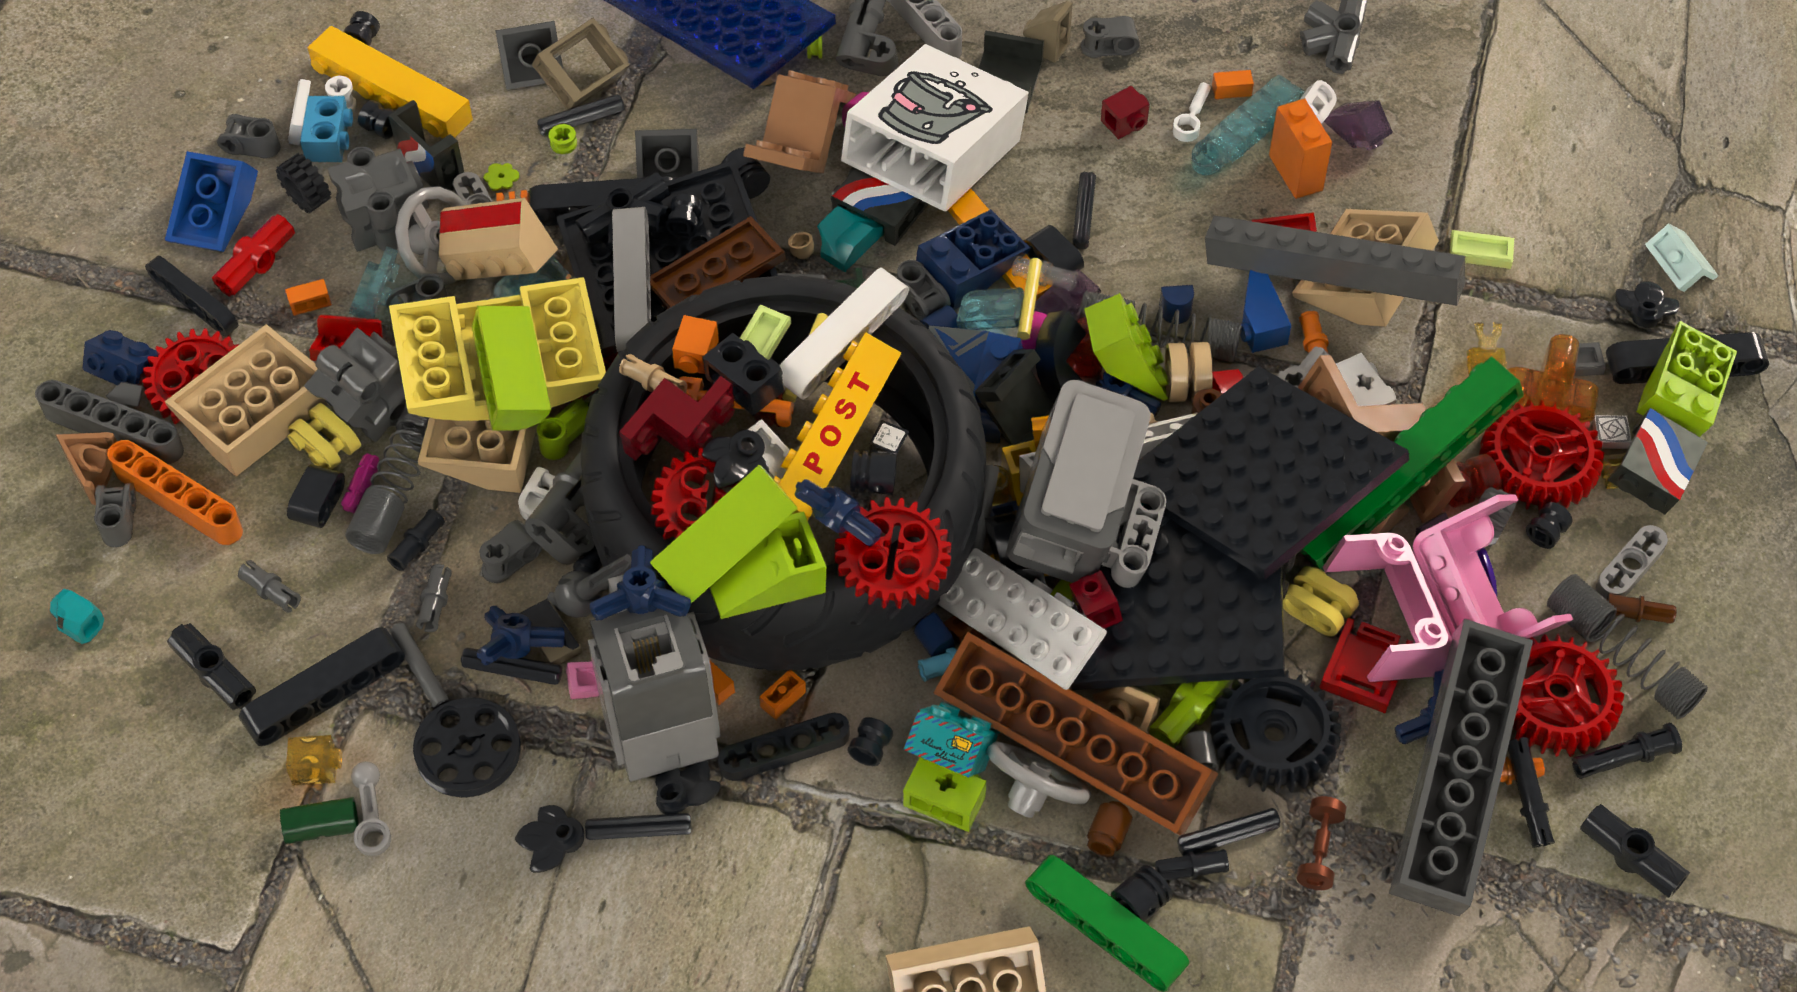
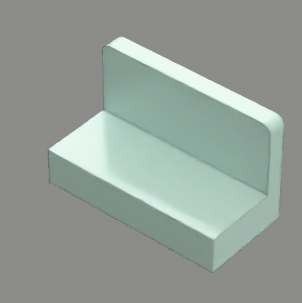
[1645,223,1718,292]

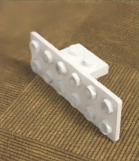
[938,548,1107,690]

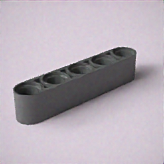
[35,380,184,464]

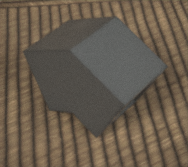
[106,382,143,407]

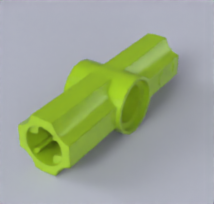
[1149,680,1234,748]

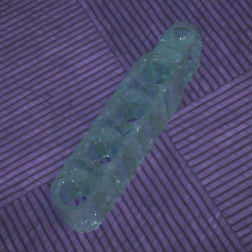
[1191,75,1305,176]

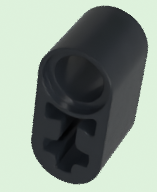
[1023,225,1084,284]
[287,464,345,528]

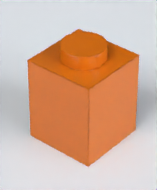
[672,315,718,374]

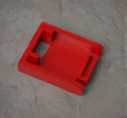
[1319,617,1414,713]

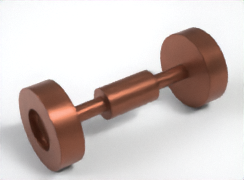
[1297,796,1347,890]

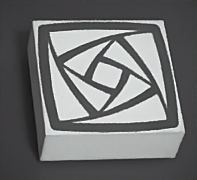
[1592,415,1631,449]

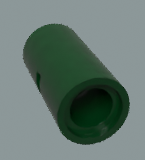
[280,797,359,844]

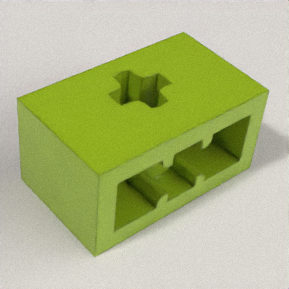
[903,757,986,832]

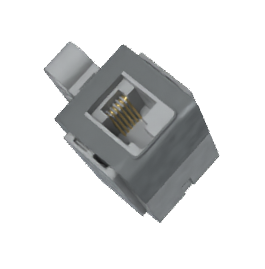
[1006,380,1166,588]
[588,575,721,782]

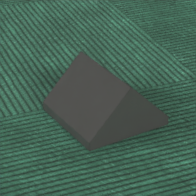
[495,21,563,90]
[635,128,700,179]

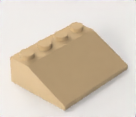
[1292,209,1439,327]
[165,324,329,477]
[418,418,537,493]

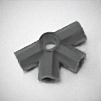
[1300,0,1368,74]

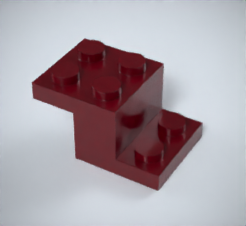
[619,376,735,461]

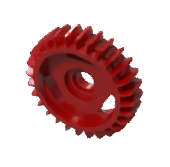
[1479,399,1604,510]
[1512,634,1625,757]

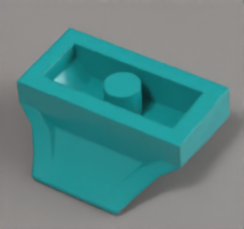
[817,206,884,272]

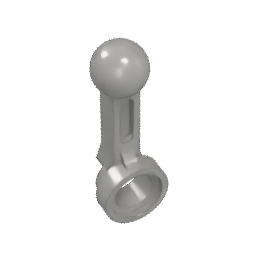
[351,761,391,856]

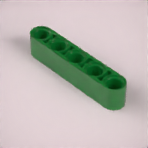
[1025,855,1190,992]

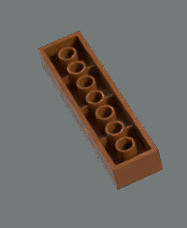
[933,632,1219,835]

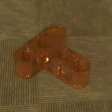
[1507,334,1599,423]

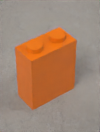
[1269,98,1332,199]

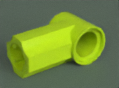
[537,397,589,460]

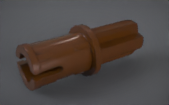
[1606,593,1677,624]

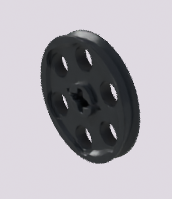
[413,698,521,798]

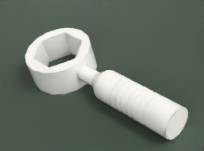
[1172,82,1211,142]

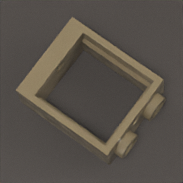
[532,17,630,110]

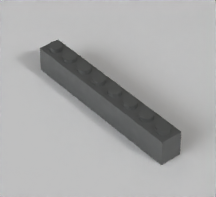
[1205,215,1465,306]

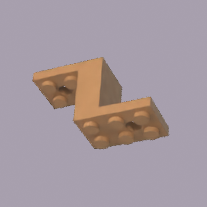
[743,70,856,173]
[1298,355,1466,523]

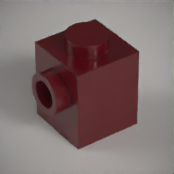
[1101,85,1150,140]
[1069,571,1123,629]

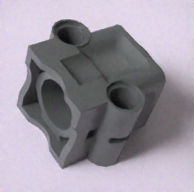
[327,146,429,252]
[304,328,406,442]

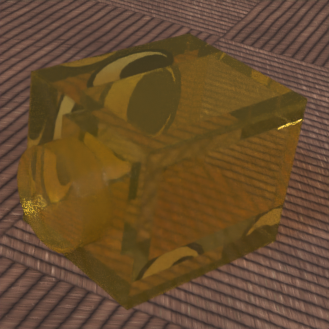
[286,735,342,786]

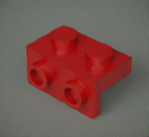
[309,315,383,361]

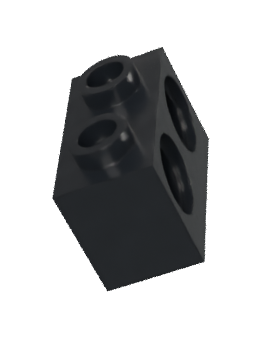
[702,333,784,416]

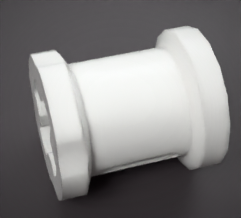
[325,76,357,112]

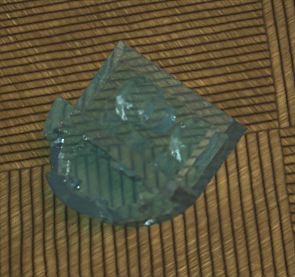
[349,246,400,319]
[956,287,1024,330]

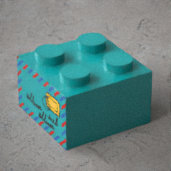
[903,702,1000,777]

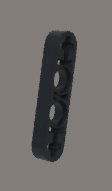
[145,255,239,337]
[718,712,850,781]

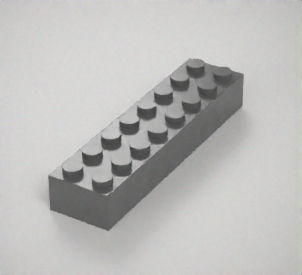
[1389,619,1533,916]

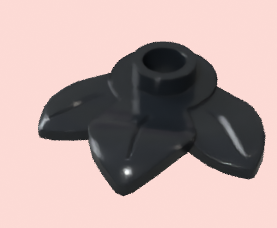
[1615,281,1679,328]
[702,430,769,489]
[655,761,721,814]
[515,805,584,873]

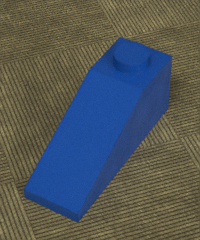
[1240,270,1292,353]

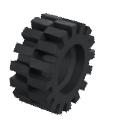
[276,153,331,213]

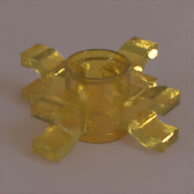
[1466,322,1507,375]

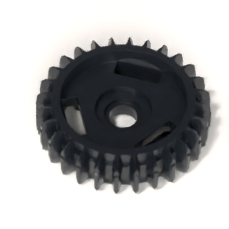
[1210,670,1341,794]

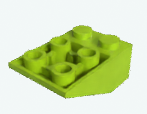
[1085,293,1169,401]
[1636,321,1737,437]
[709,511,826,619]

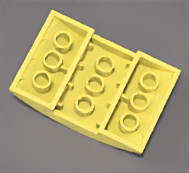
[389,277,606,421]

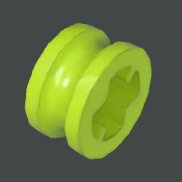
[807,32,823,59]
[549,124,577,154]

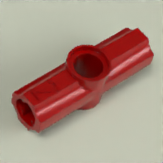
[212,214,295,297]

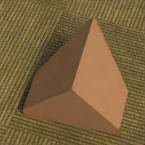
[56,432,117,505]

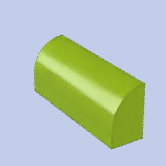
[472,306,551,431]
[650,465,798,603]

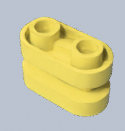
[287,403,361,470]
[1283,566,1359,637]

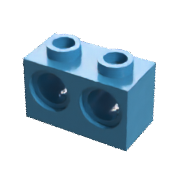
[300,96,353,162]

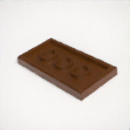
[650,216,787,310]

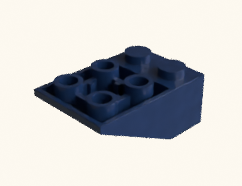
[916,209,1030,310]

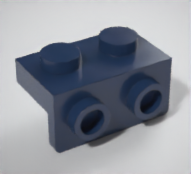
[82,330,158,385]

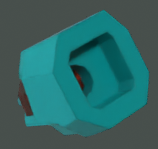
[50,589,104,644]

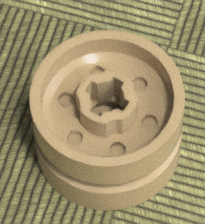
[1164,342,1212,402]

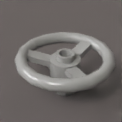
[395,186,467,285]
[987,742,1091,818]

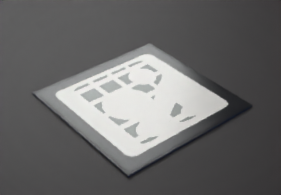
[869,420,909,453]

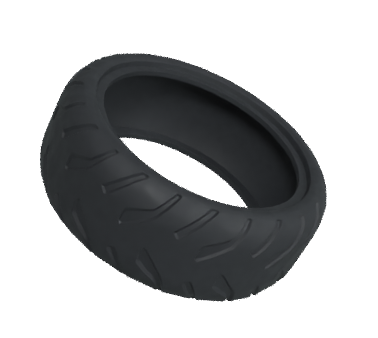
[580,275,986,671]

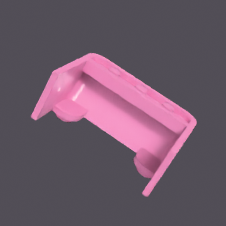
[1413,495,1573,639]
[1323,533,1452,682]

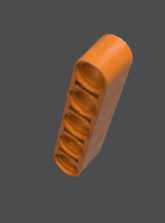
[107,440,243,545]

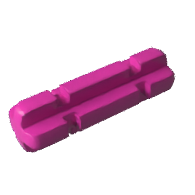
[341,453,379,513]

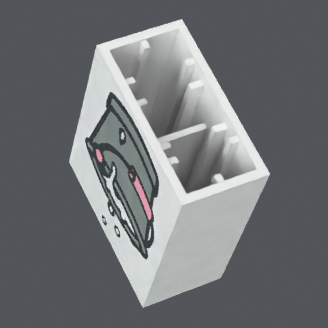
[841,44,1029,212]

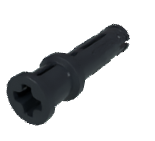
[1572,722,1682,779]

